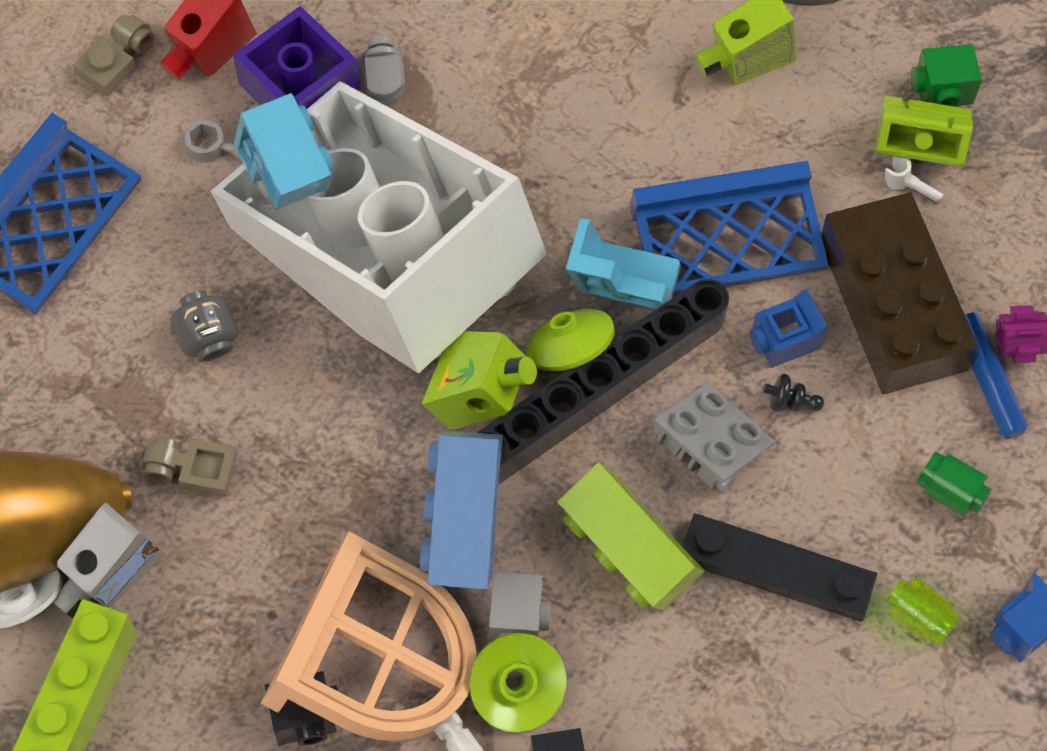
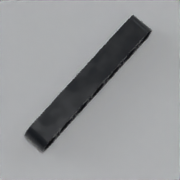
[477,279,729,484]

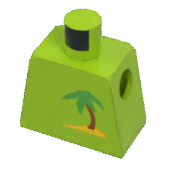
[422,331,537,430]

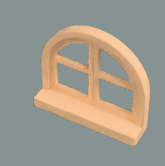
[260,531,477,741]

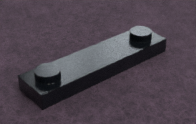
[683,513,878,622]

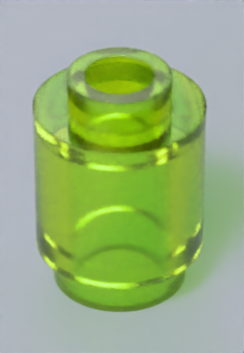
[885,576,961,646]

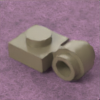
[73,15,154,96]
[142,437,238,497]

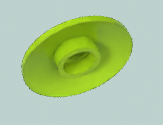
[526,308,615,371]
[469,633,567,733]

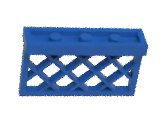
[0,112,141,314]
[629,161,829,296]

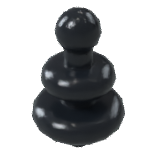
[763,374,824,412]

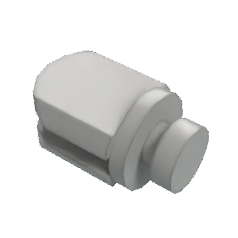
[361,35,405,105]

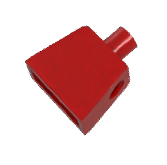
[159,0,257,81]

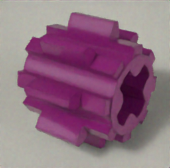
[995,305,1047,363]

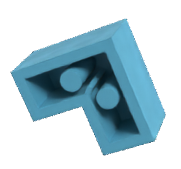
[234,93,334,210]

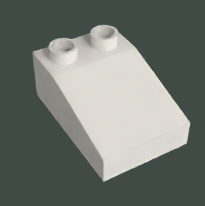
[211,81,547,374]

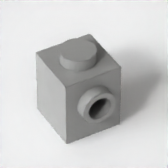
[489,571,551,643]

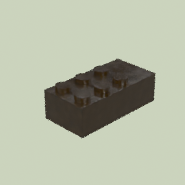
[821,192,979,395]

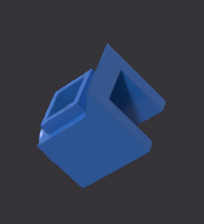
[750,288,827,368]
[991,572,1047,663]

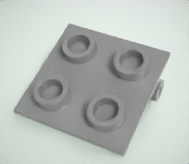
[652,382,776,493]

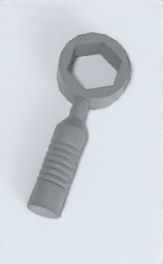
[184,120,242,162]

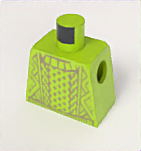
[695,0,796,84]

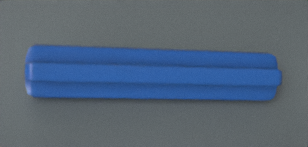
[965,312,1028,439]

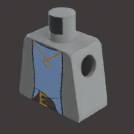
[53,502,164,619]

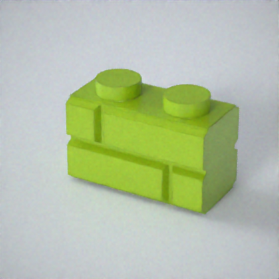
[875,95,973,167]

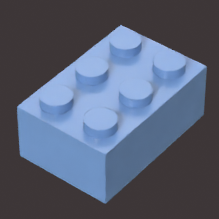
[420,431,503,589]

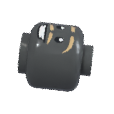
[171,290,239,362]

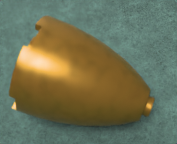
[0,451,132,593]

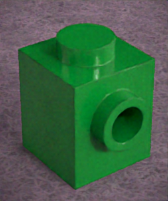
[911,44,982,107]

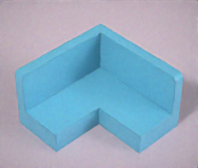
[566,218,681,310]

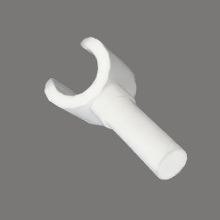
[885,156,944,203]

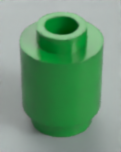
[916,451,992,516]

